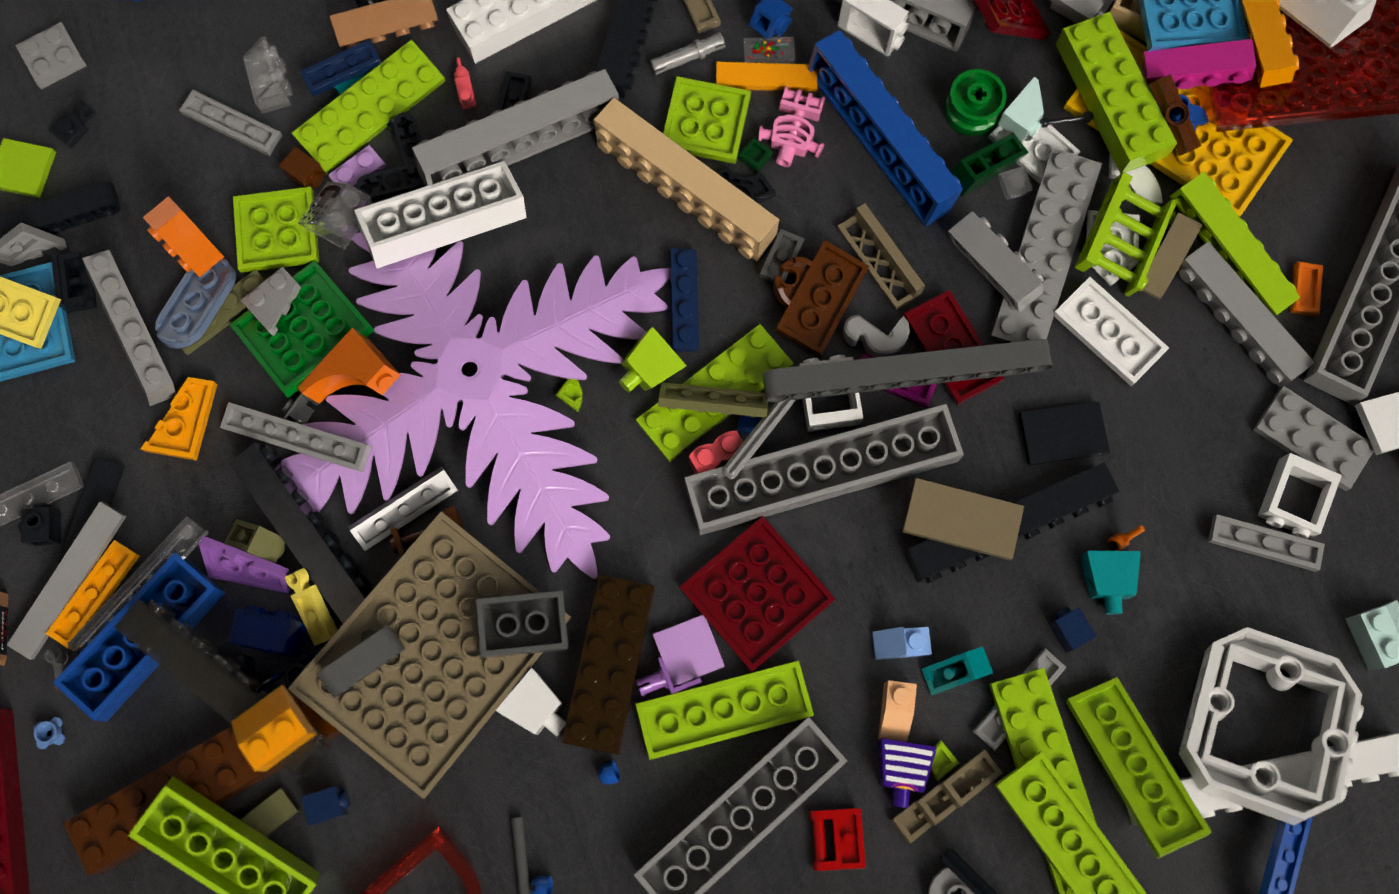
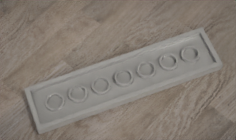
[990,147,1102,343]

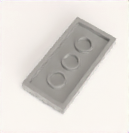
[1253,386,1374,491]

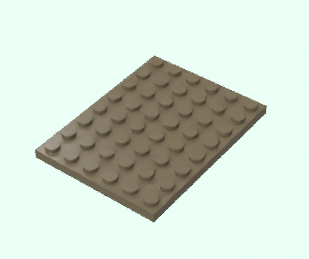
[288,511,571,799]

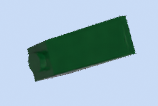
[951,132,1029,197]

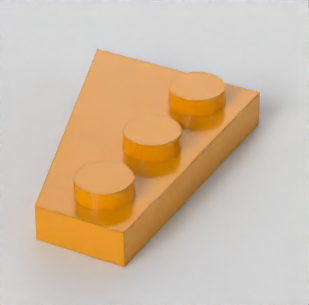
[141,377,218,461]

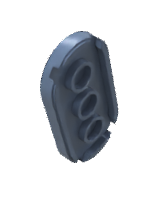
[155,258,236,349]

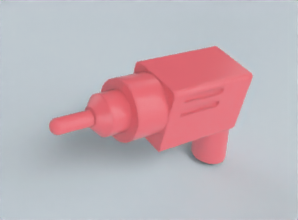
[454,58,477,109]

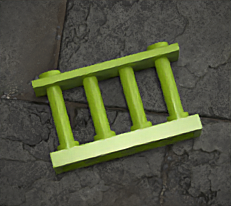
[1074,172,1178,297]

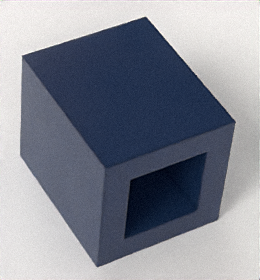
[1048,607,1097,653]
[301,786,350,826]

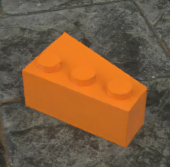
[143,196,224,277]

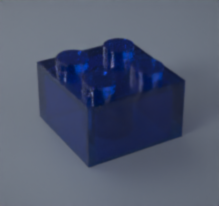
[228,605,306,658]

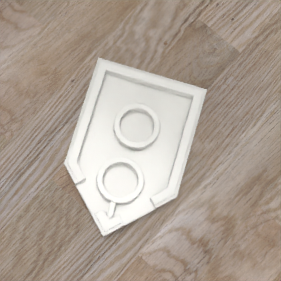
[1086,210,1140,286]

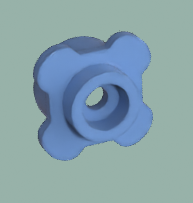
[34,717,65,749]

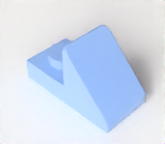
[872,627,932,660]

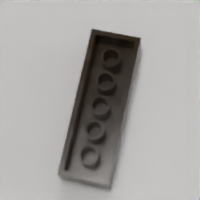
[562,575,655,755]

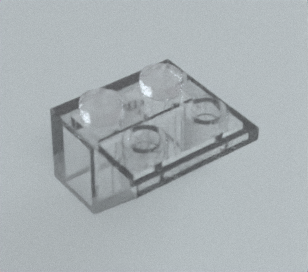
[243,36,293,114]

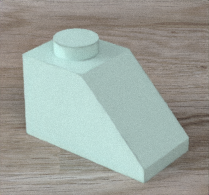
[998,77,1044,143]

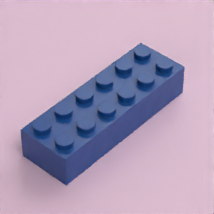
[53,552,226,722]

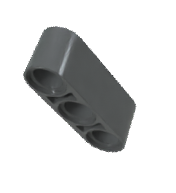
[317,625,406,699]

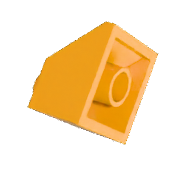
[231,685,317,771]

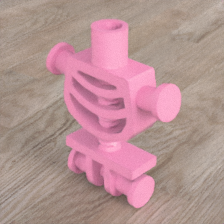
[759,86,825,167]

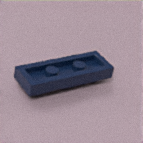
[300,39,382,97]

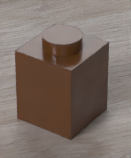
[279,147,326,189]

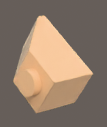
[878,680,917,742]

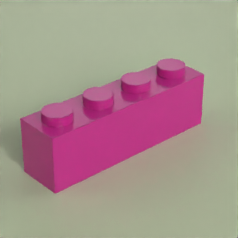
[1142,39,1256,89]

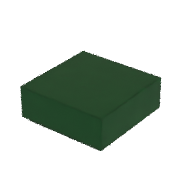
[738,137,774,173]

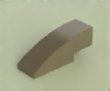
[1142,213,1202,300]

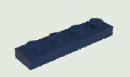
[669,248,699,352]

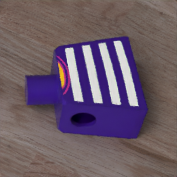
[878,738,936,808]

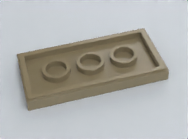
[902,478,1024,561]

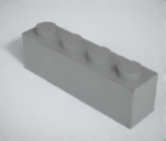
[948,211,1044,312]

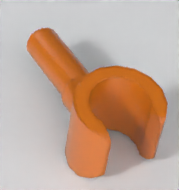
[1107,525,1145,551]

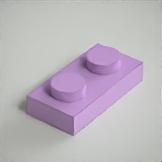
[328,145,387,198]

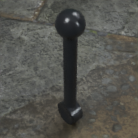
[1039,112,1093,128]

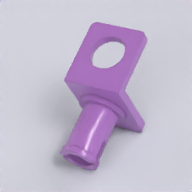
[636,656,702,696]

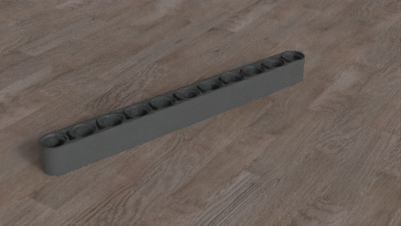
[762,339,1053,402]

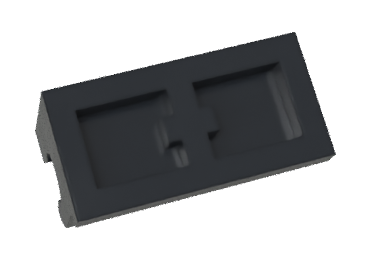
[51,252,97,313]

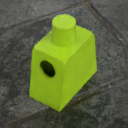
[619,327,687,393]

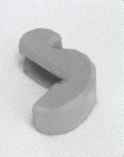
[842,315,910,358]

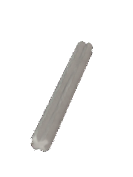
[722,400,796,479]

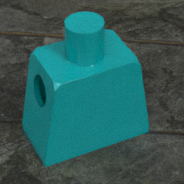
[1080,551,1141,615]

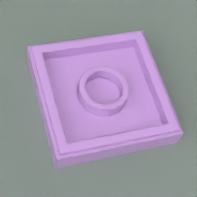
[653,615,725,687]

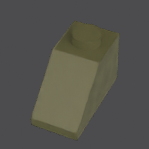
[224,519,285,563]

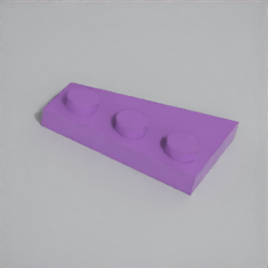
[199,536,291,593]

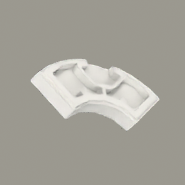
[1109,154,1162,206]

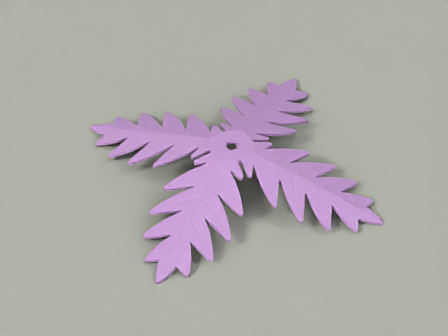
[281,201,670,579]

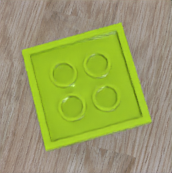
[663,77,751,164]
[233,187,319,273]

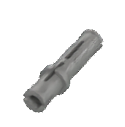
[650,32,725,75]

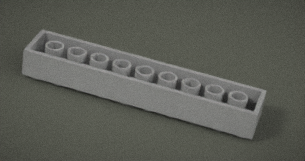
[1303,164,1399,405]
[684,404,964,536]

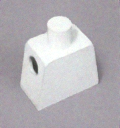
[496,668,566,737]

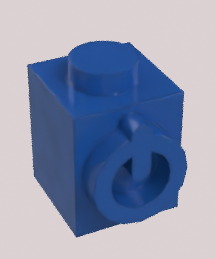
[749,0,793,39]

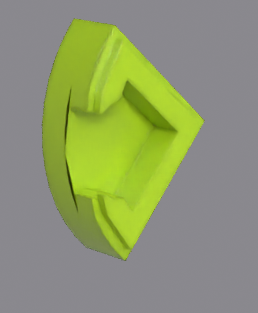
[555,379,583,412]
[931,740,959,781]

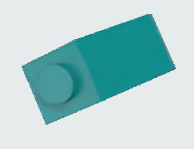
[922,646,993,695]

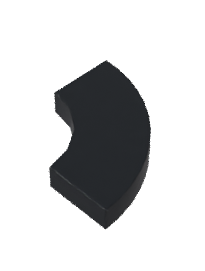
[716,166,776,203]

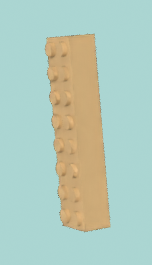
[594,98,779,262]

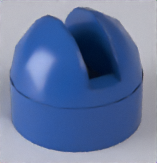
[597,760,620,785]
[530,876,553,894]

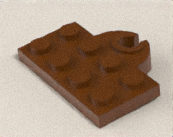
[773,240,869,357]

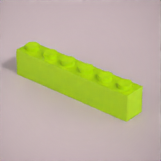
[1170,172,1301,316]

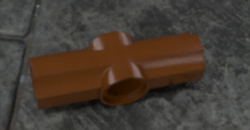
[1148,74,1201,156]

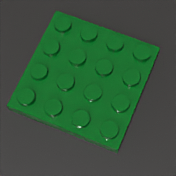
[229,260,374,397]

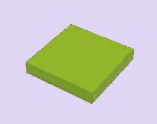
[0,138,56,199]

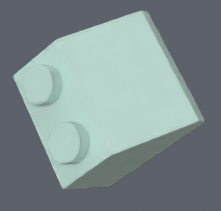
[1345,600,1399,671]

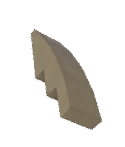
[890,750,1002,844]

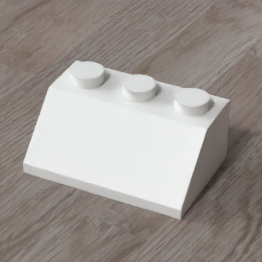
[1279,0,1377,48]

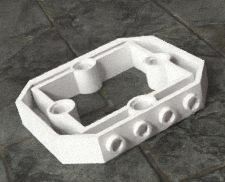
[1179,627,1364,825]

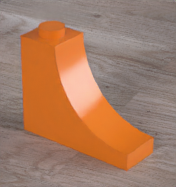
[297,328,401,404]

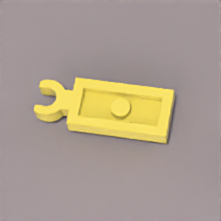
[285,568,338,646]

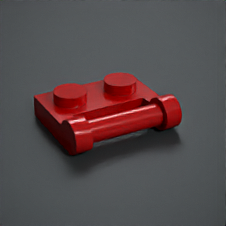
[809,808,866,871]

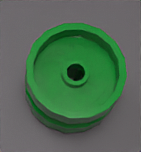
[944,69,1007,137]

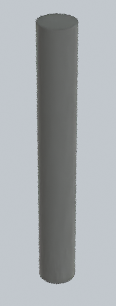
[511,817,531,894]

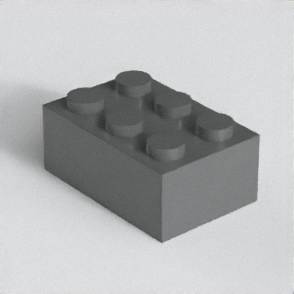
[475,591,568,659]

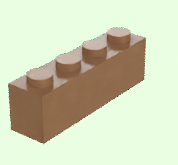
[330,0,439,49]

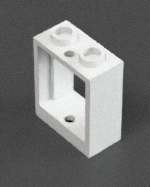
[838,0,909,57]
[799,355,863,432]
[1258,453,1342,539]

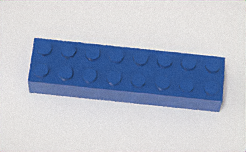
[808,30,963,227]

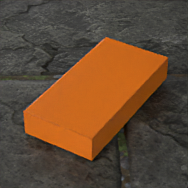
[1290,261,1323,317]

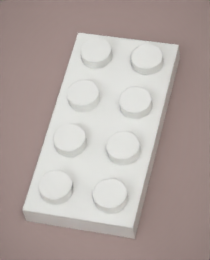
[1054,277,1169,386]

